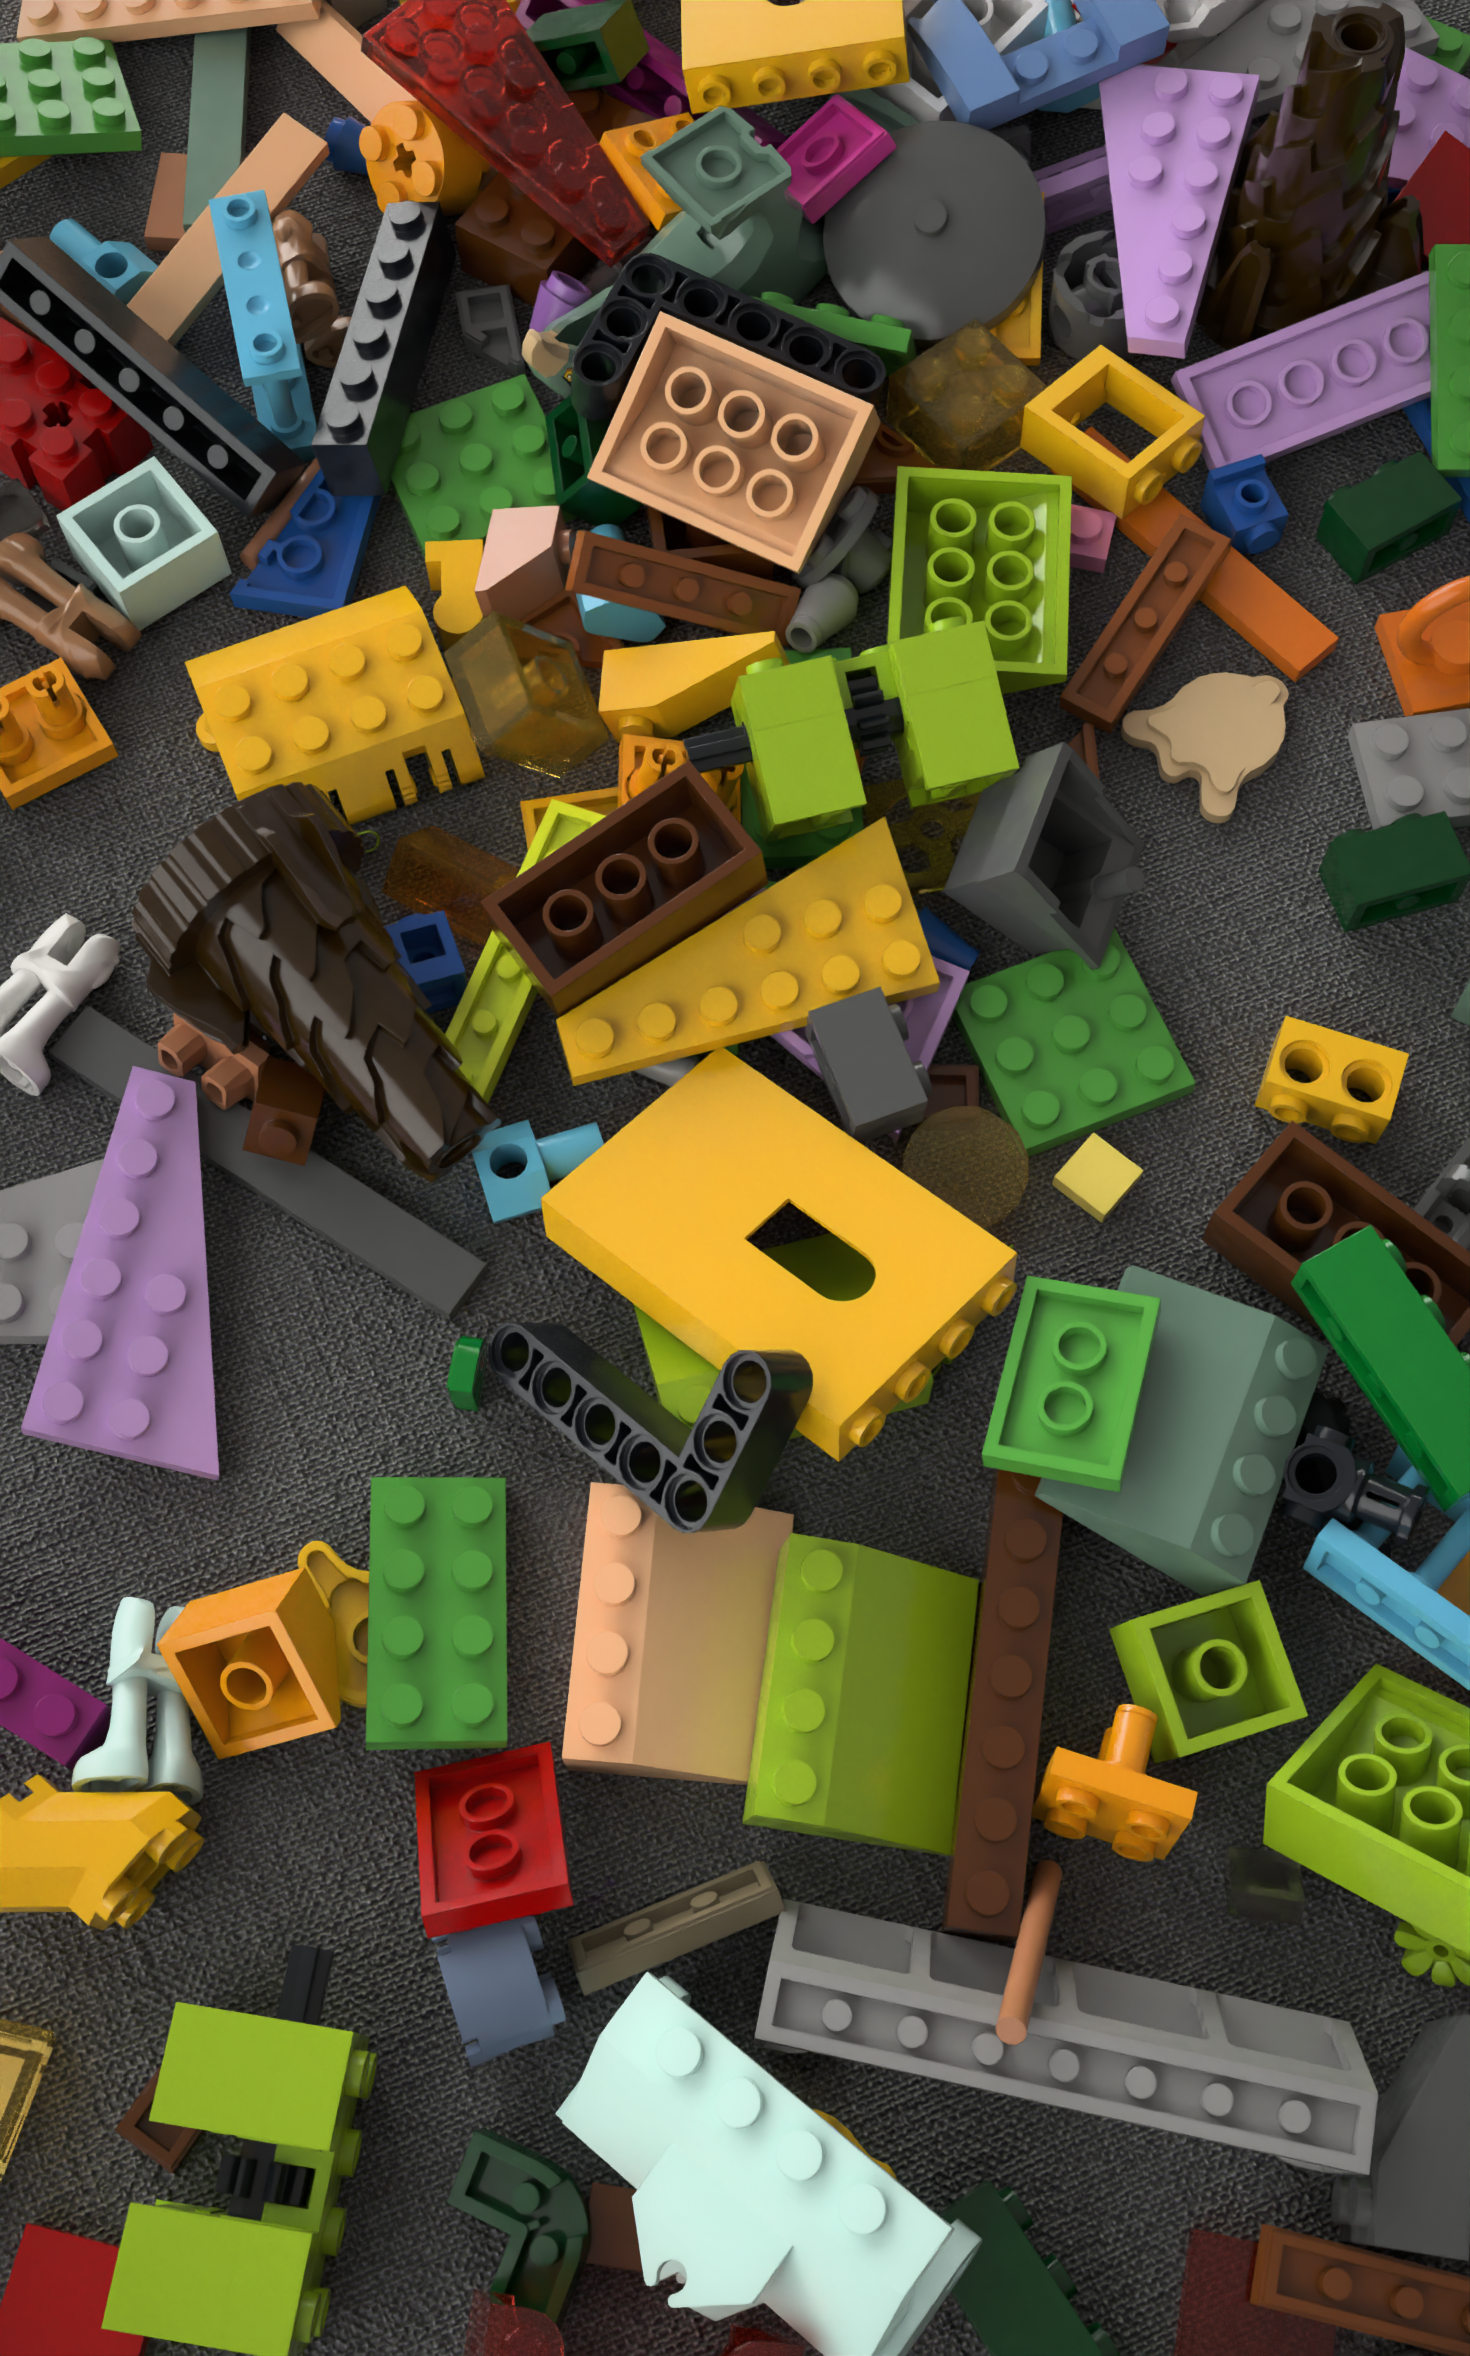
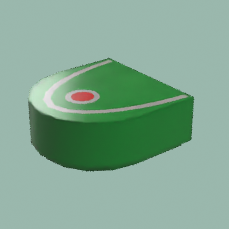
[446,1336,487,1412]

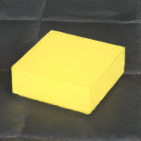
[1052,1132,1144,1223]

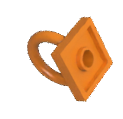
[1374,575,1470,717]

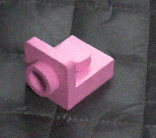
[1070,504,1116,573]

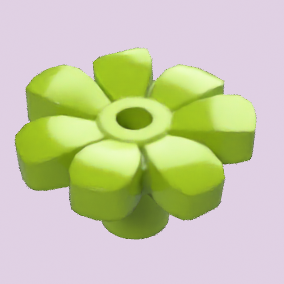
[1394,1922,1470,1987]

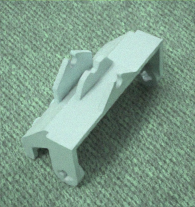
[555,1972,983,2356]

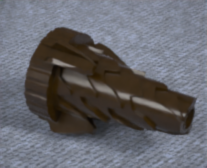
[1196,3,1424,350]
[132,782,501,1183]

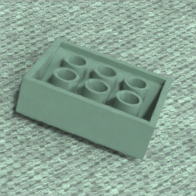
[1034,1265,1329,1596]

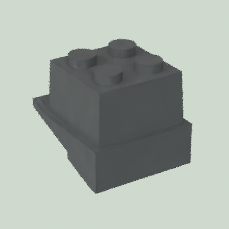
[943,742,1145,970]

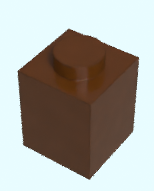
[242,1056,325,1166]

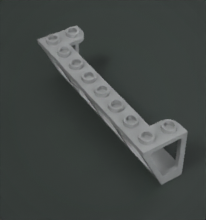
[754,1899,1378,2175]

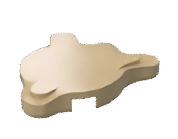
[1121,672,1289,823]

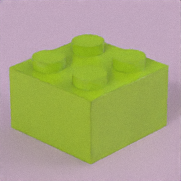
[1109,1580,1308,1764]

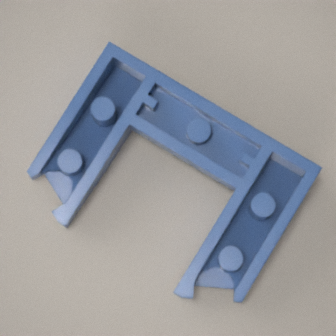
[907,0,1170,130]

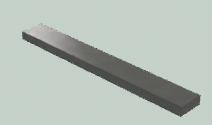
[48,1005,489,1321]

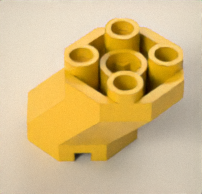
[0,1774,205,1930]

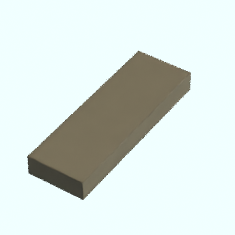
[567,1861,786,1996]

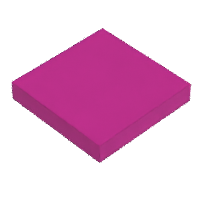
[776,94,897,225]

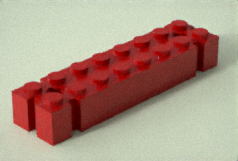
[0,317,154,512]

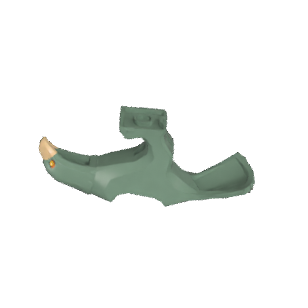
[522,88,919,398]

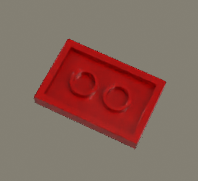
[414,1742,574,1939]

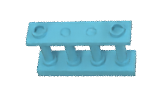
[208,190,317,461]
[1303,1444,1470,1691]

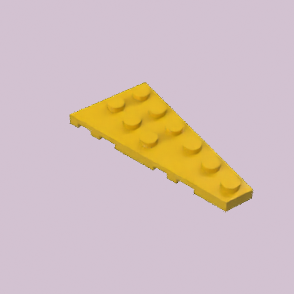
[556,816,940,1086]

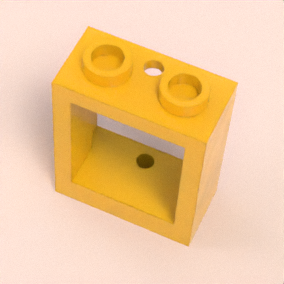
[1020,345,1205,519]

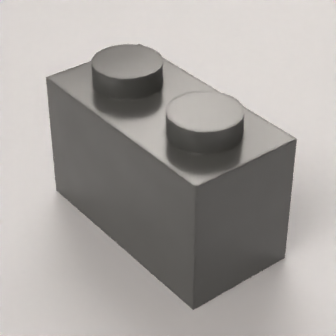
[805,987,933,1143]

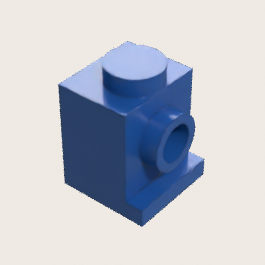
[1200,454,1289,554]
[384,910,467,1013]

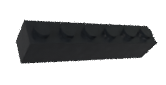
[311,201,456,496]
[0,236,307,518]

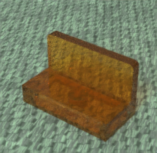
[382,826,520,946]

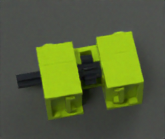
[683,616,1020,843]
[101,1944,378,2356]

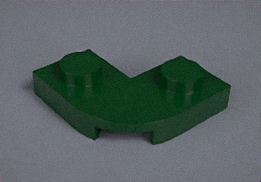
[447,2127,591,2343]

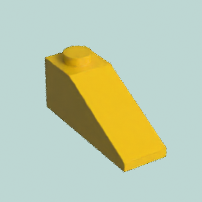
[598,631,790,743]

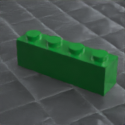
[1290,1225,1470,1512]

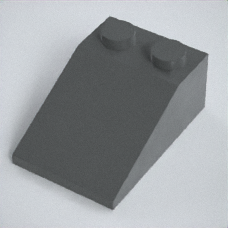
[1331,2014,1470,2261]

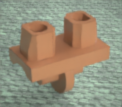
[157,1013,271,1110]

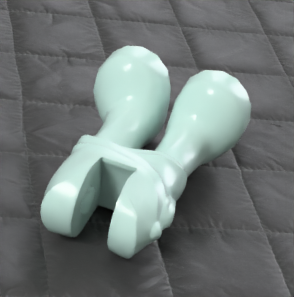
[72,1597,204,1805]

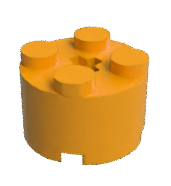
[359,99,490,216]

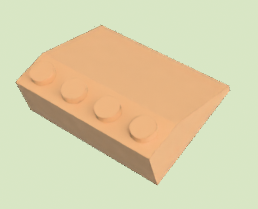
[587,311,881,574]
[562,1482,794,1785]

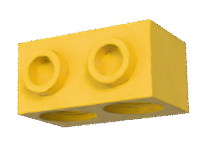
[1254,1016,1409,1144]

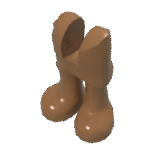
[272,210,351,368]
[0,532,142,681]

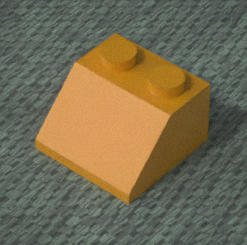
[157,1567,341,1760]

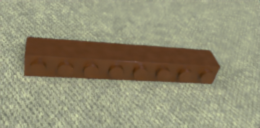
[941,1468,1063,1944]

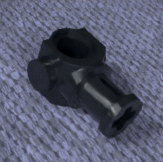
[1281,1425,1430,1546]

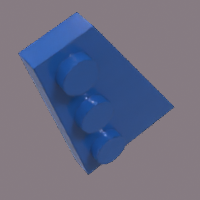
[229,468,381,618]

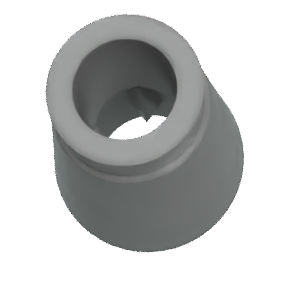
[785,573,859,653]

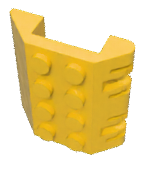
[184,585,485,826]

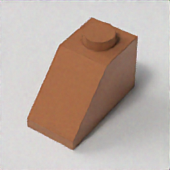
[474,505,576,634]

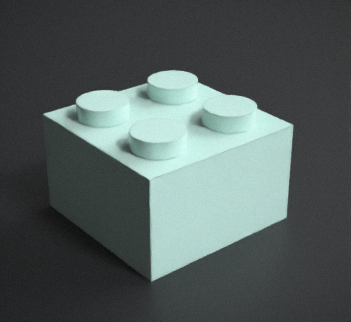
[56,456,232,631]

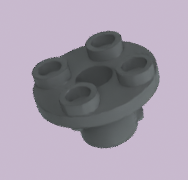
[791,486,892,594]

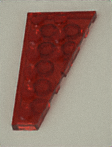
[361,0,650,268]

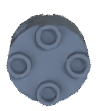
[432,1915,566,2068]

